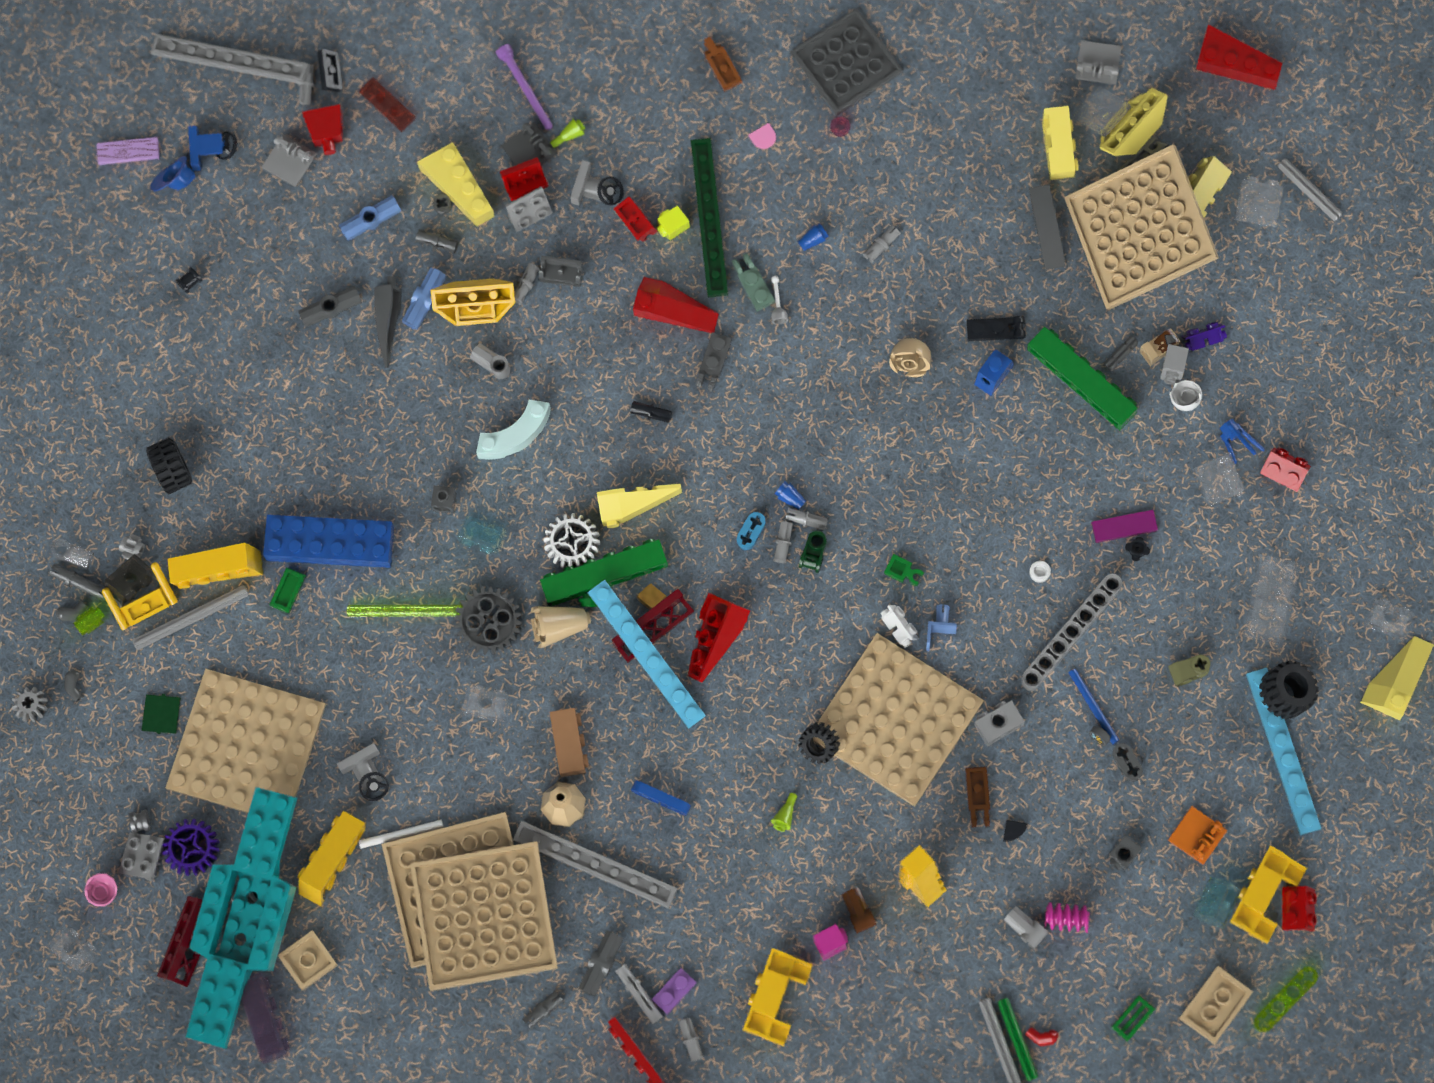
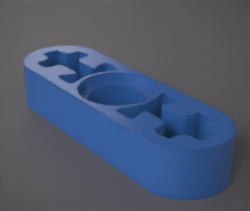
[631,780,691,816]

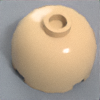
[889,338,931,377]

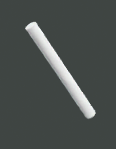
[359,819,444,849]

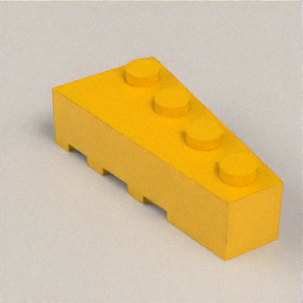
[899,845,947,907]

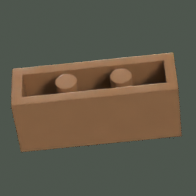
[549,708,589,777]

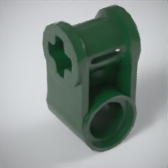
[798,531,827,573]

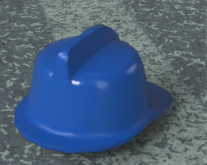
[150,156,195,192]

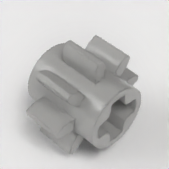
[119,534,145,561]

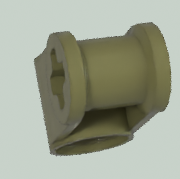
[1168,655,1211,687]

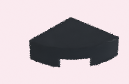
[1003,820,1028,842]

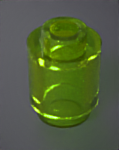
[73,606,106,636]

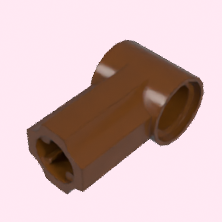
[842,887,876,933]

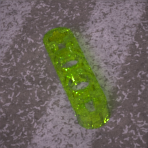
[1253,966,1318,1033]

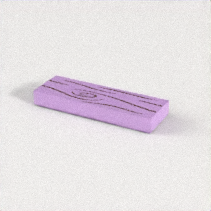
[97,137,160,165]

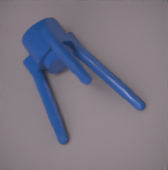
[1220,419,1265,464]

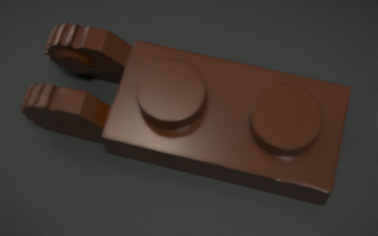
[965,766,990,828]

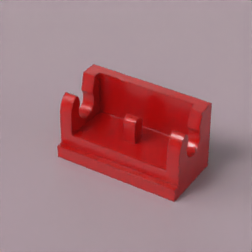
[613,196,658,242]

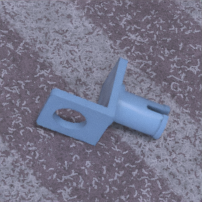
[926,604,957,651]

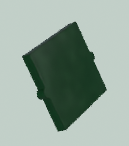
[141,694,181,735]

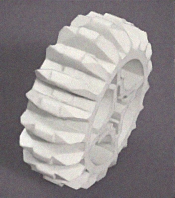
[543,513,600,568]

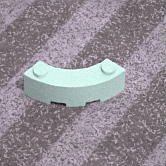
[476,400,551,460]

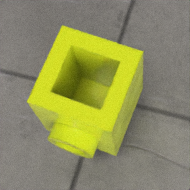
[657,205,690,241]

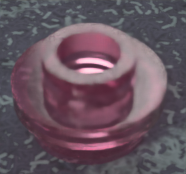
[830,117,850,137]

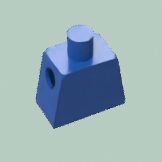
[974,349,1014,396]

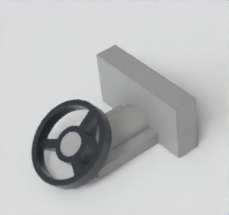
[570,160,624,206]
[337,743,389,801]

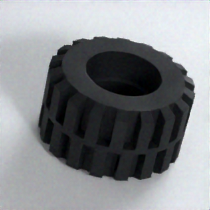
[147,437,192,494]
[1259,660,1319,719]

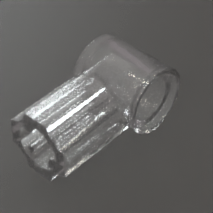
[51,539,94,570]

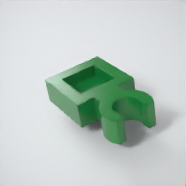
[884,554,924,586]

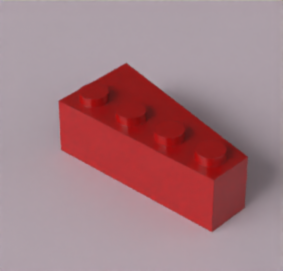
[1196,24,1283,90]

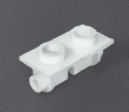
[881,605,919,648]

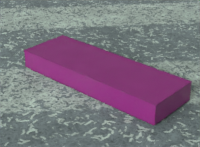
[1091,510,1158,543]

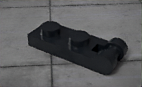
[966,316,1026,341]

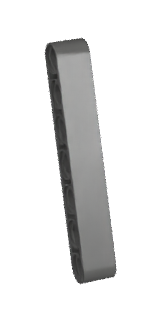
[1022,574,1122,691]

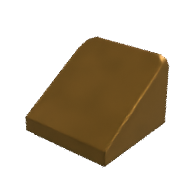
[636,583,667,610]

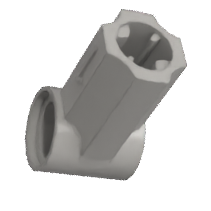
[470,343,510,379]
[1004,906,1048,949]

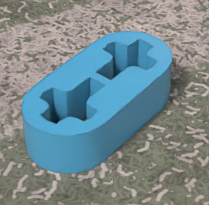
[737,512,766,550]

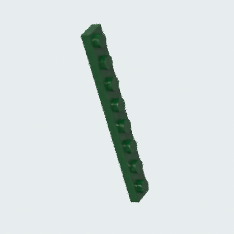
[691,138,728,298]

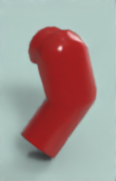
[1025,1026,1059,1047]

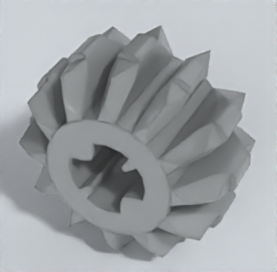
[12,687,48,722]

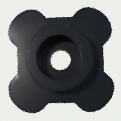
[1125,537,1150,561]

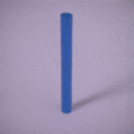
[1069,668,1120,745]

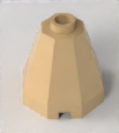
[541,782,586,827]

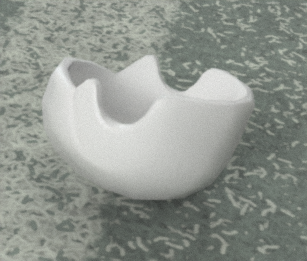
[1169,380,1203,412]

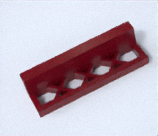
[612,589,694,663]
[157,896,203,987]

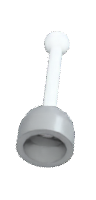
[771,275,788,324]

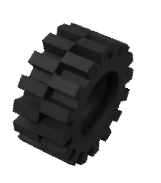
[798,722,840,764]

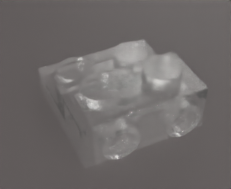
[1235,176,1284,227]

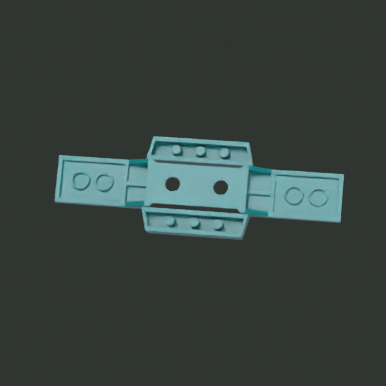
[185,787,297,1049]

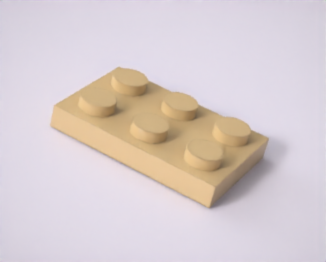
[1179,966,1253,1045]

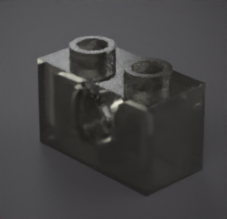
[104,554,153,605]

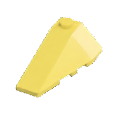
[597,484,682,528]
[1360,636,1434,720]

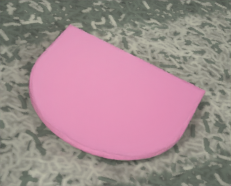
[748,123,776,149]

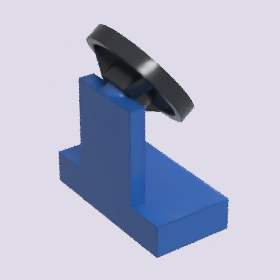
[188,126,237,171]

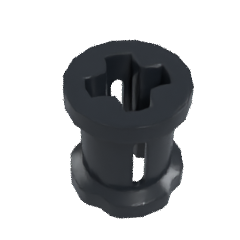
[175,267,203,294]

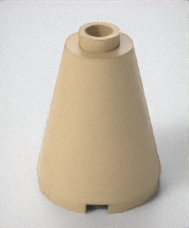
[531,606,591,648]

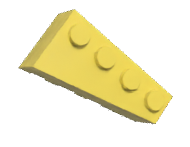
[417,142,495,226]

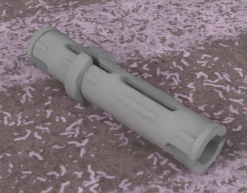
[615,964,663,1025]

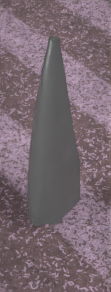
[374,276,401,368]

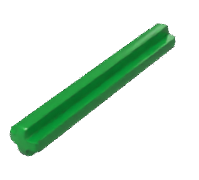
[998,998,1038,1081]

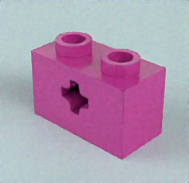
[813,924,848,961]

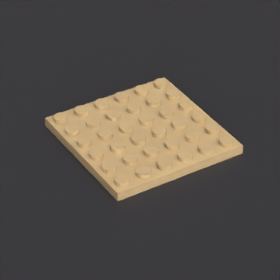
[1064,144,1219,310]
[813,633,984,807]
[166,669,326,813]
[382,812,514,968]
[410,841,558,991]

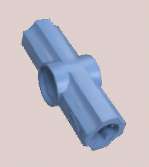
[339,195,401,241]
[402,268,446,330]

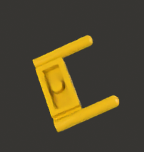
[102,562,178,630]

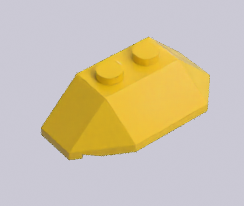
[431,278,515,326]

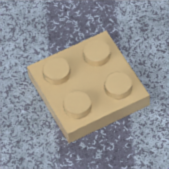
[278,930,338,991]

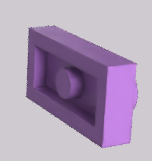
[652,968,697,1015]

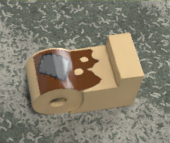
[1140,329,1181,366]

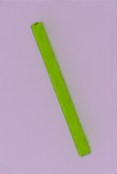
[346,604,463,617]

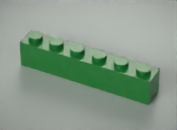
[1027,327,1138,431]
[540,539,668,607]

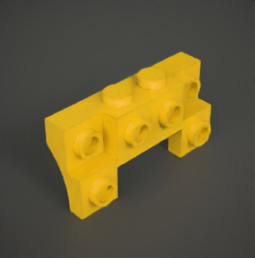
[1230,845,1307,944]
[743,948,813,1046]

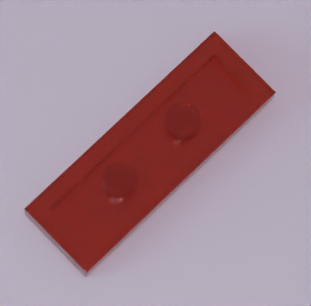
[359,77,416,133]

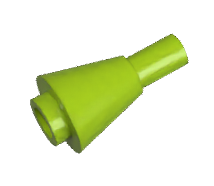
[550,118,586,148]
[771,793,798,832]

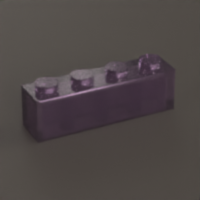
[241,972,290,1064]

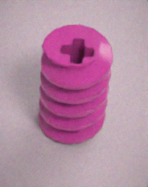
[1045,902,1089,933]

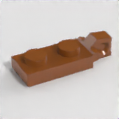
[704,36,742,92]

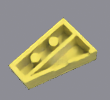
[1042,106,1078,180]
[1188,156,1232,218]

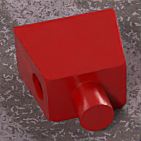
[302,104,343,155]

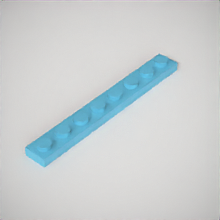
[588,580,706,729]
[1246,668,1321,835]

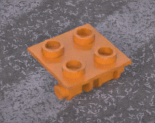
[1168,806,1227,865]

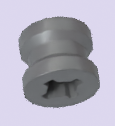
[129,810,150,833]

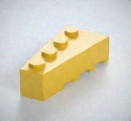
[167,543,263,589]
[297,811,365,906]

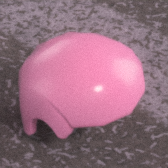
[84,873,117,907]

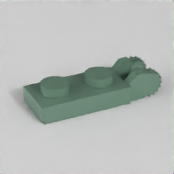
[731,253,775,312]

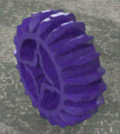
[162,819,220,876]

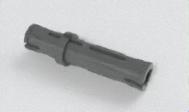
[49,564,111,602]

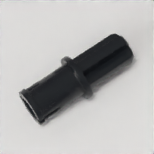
[630,401,672,423]

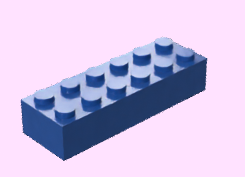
[263,515,395,568]

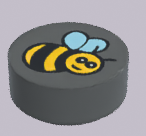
[1089,726,1111,746]

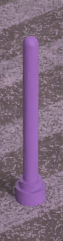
[496,44,552,130]

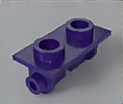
[1181,322,1227,351]

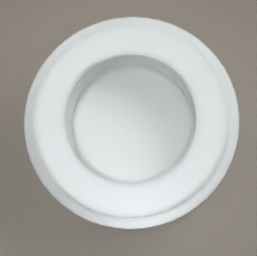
[1029,561,1051,583]

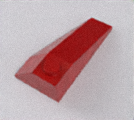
[633,277,719,333]
[687,592,750,682]

